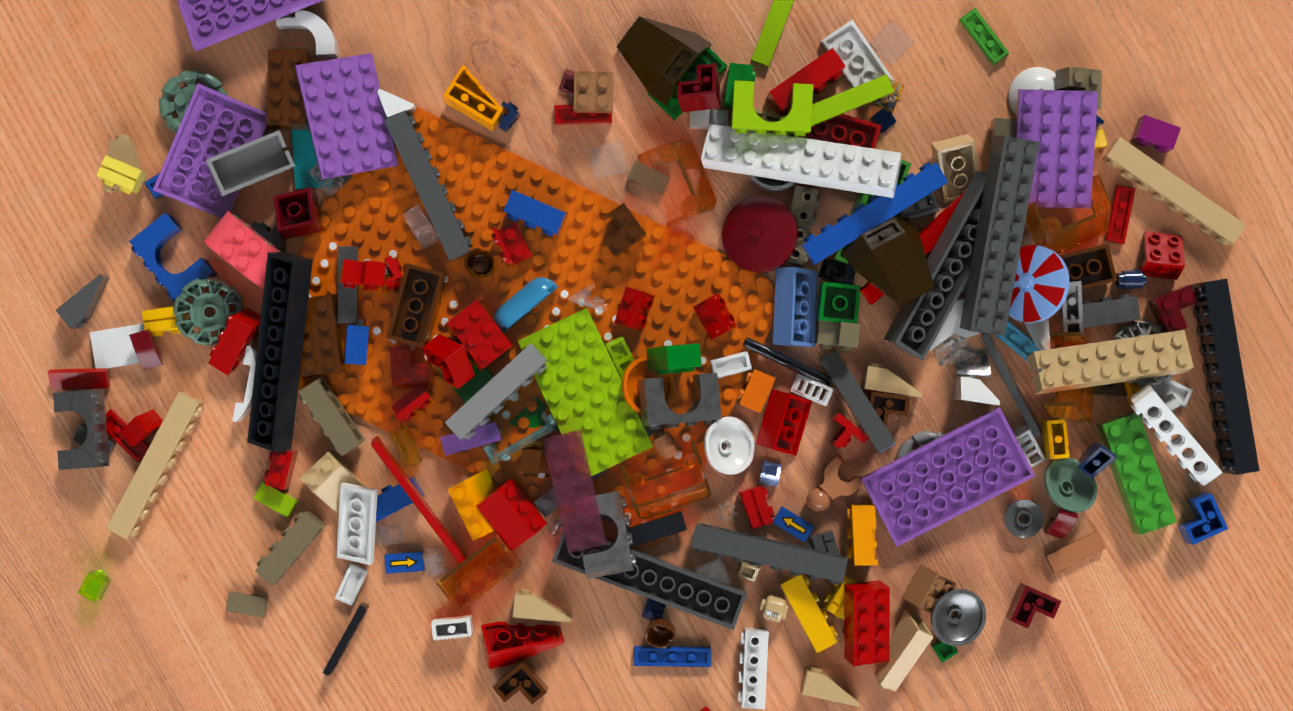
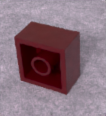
[273,188,322,239]

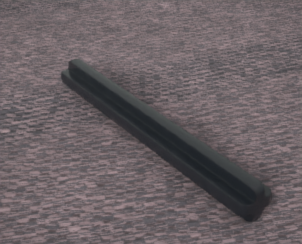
[743,338,831,386]

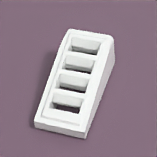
[790,374,834,406]
[1012,425,1046,468]

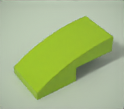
[605,336,634,378]
[254,481,298,518]

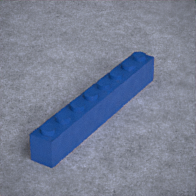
[801,162,948,266]

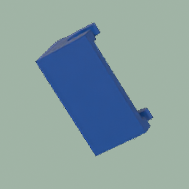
[344,325,369,365]

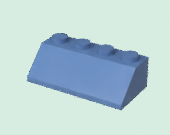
[773,267,818,347]

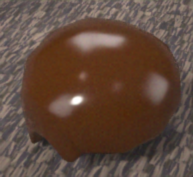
[465,248,494,278]
[645,618,676,648]

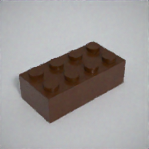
[267,49,311,130]
[1059,243,1118,290]
[386,263,447,348]
[301,295,345,377]

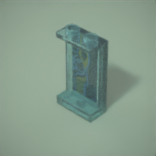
[483,412,556,465]

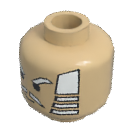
[760,594,789,622]

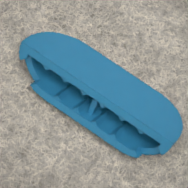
[493,277,559,334]

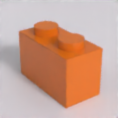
[737,369,776,413]

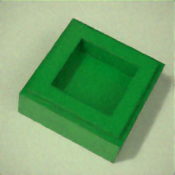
[931,640,959,663]

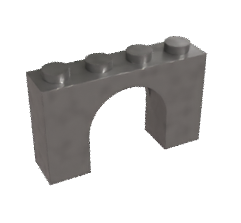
[638,373,721,430]
[53,389,109,470]
[574,491,637,579]

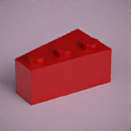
[208,308,261,375]

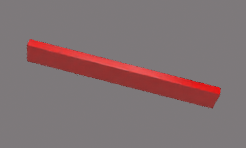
[859,191,965,305]
[371,436,467,566]

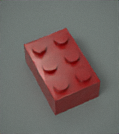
[445,300,513,372]

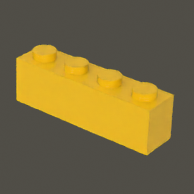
[779,575,838,653]

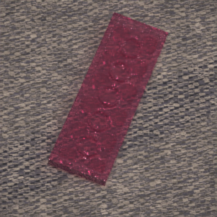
[543,430,607,553]

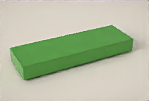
[959,8,1009,66]

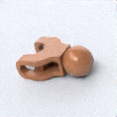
[806,455,863,512]

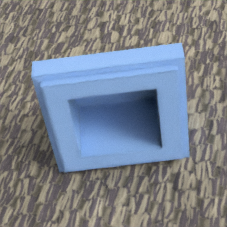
[758,460,782,487]

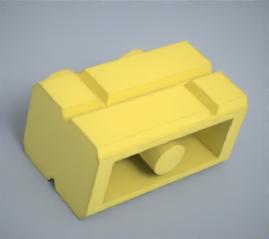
[97,155,147,195]

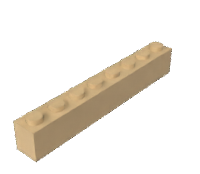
[1102,137,1247,246]
[106,392,204,539]

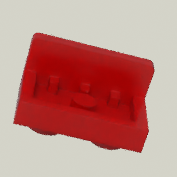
[384,255,403,291]
[614,286,654,332]
[693,293,737,340]
[392,383,433,422]

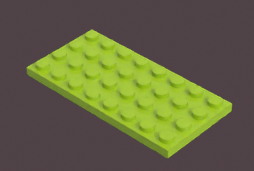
[518,308,653,480]

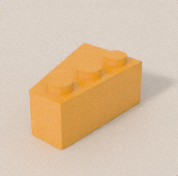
[443,64,503,132]
[846,504,878,566]

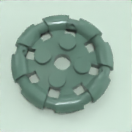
[159,70,228,134]
[173,277,245,346]

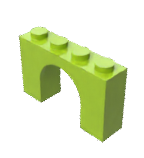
[731,80,813,137]

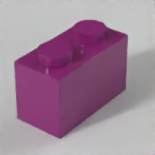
[1131,115,1181,153]

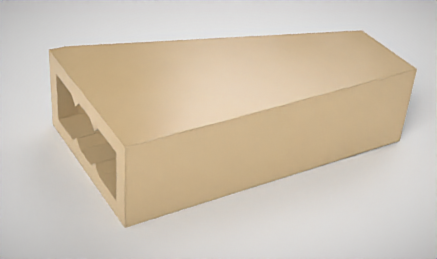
[874,609,933,691]

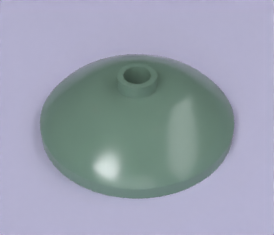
[1044,458,1097,513]

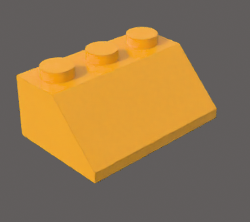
[447,469,496,541]

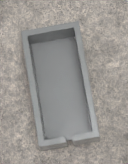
[205,130,295,196]

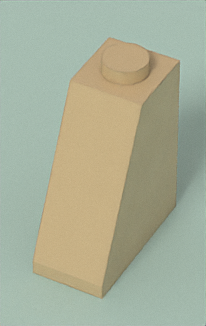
[104,134,147,193]

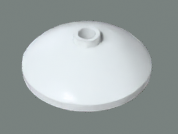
[1008,67,1056,116]
[704,417,755,475]

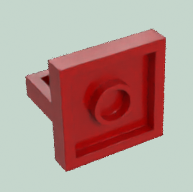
[830,412,869,449]

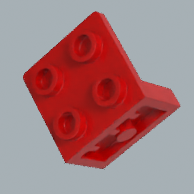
[491,221,533,266]
[1139,231,1185,280]

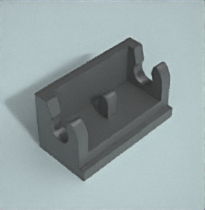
[897,193,940,220]

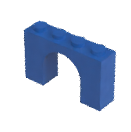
[129,213,218,301]

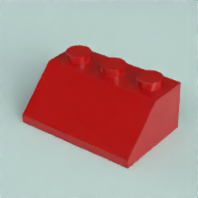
[756,389,813,456]
[476,478,547,551]

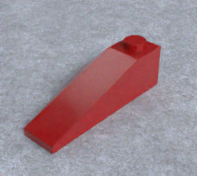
[481,621,564,669]

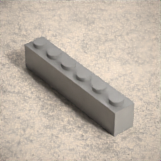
[445,343,549,440]

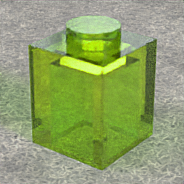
[77,570,111,602]

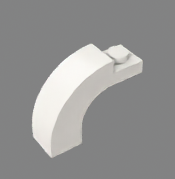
[276,10,339,59]

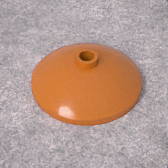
[622,356,674,413]

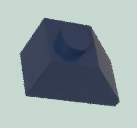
[1077,443,1117,479]

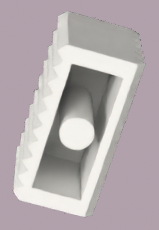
[431,615,474,641]

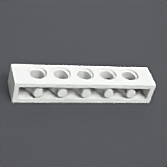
[1130,384,1223,487]

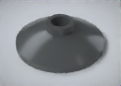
[1004,500,1043,538]

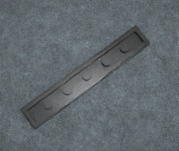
[981,333,1043,438]
[820,350,896,454]

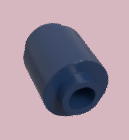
[1116,270,1146,290]

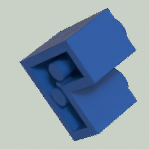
[1177,492,1228,545]

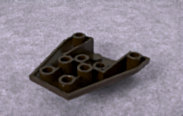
[616,16,712,106]
[842,217,934,306]

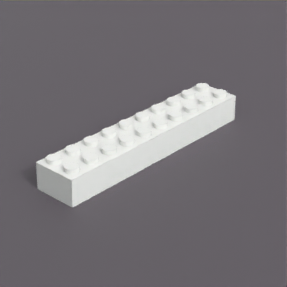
[701,124,901,198]

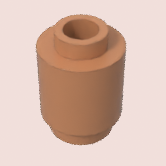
[652,430,678,460]

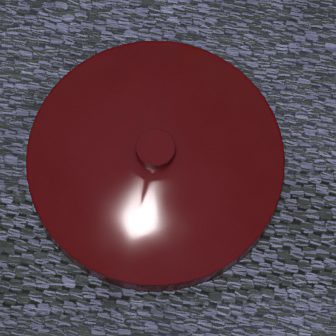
[722,195,798,273]

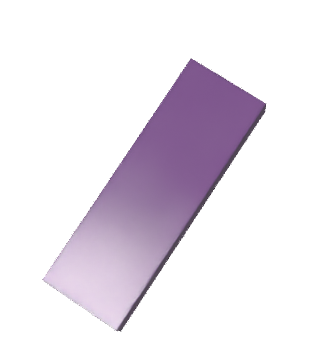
[440,422,501,456]

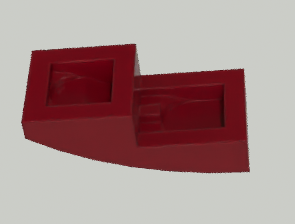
[129,329,163,370]
[1044,508,1078,539]

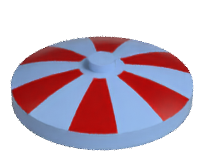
[1009,245,1069,323]

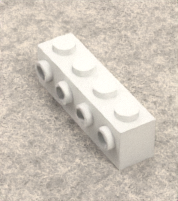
[737,628,769,709]

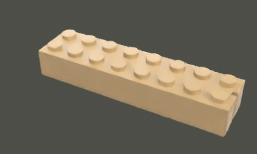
[1027,330,1194,395]

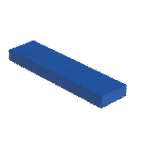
[634,646,711,667]

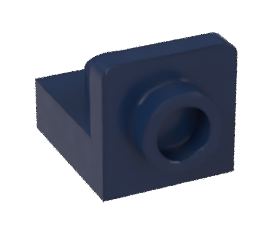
[499,101,520,134]

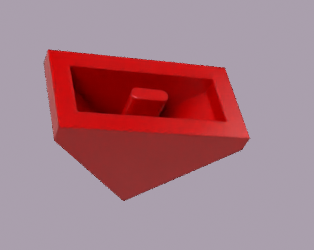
[121,409,163,447]

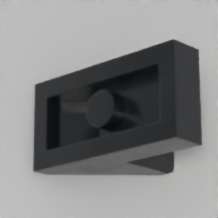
[250,221,287,252]
[818,259,856,285]

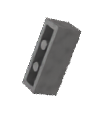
[1082,294,1141,328]

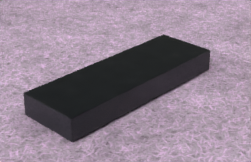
[627,511,687,547]

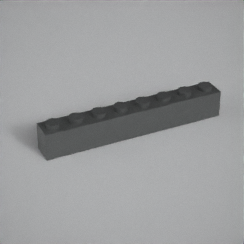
[384,111,473,262]
[691,522,849,584]

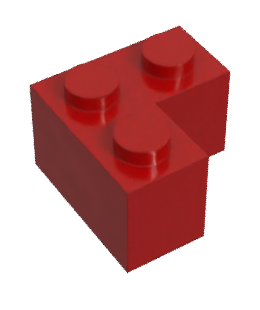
[339,259,386,291]
[422,334,475,389]

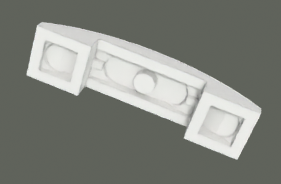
[232,346,257,422]

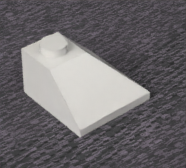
[953,375,1000,405]

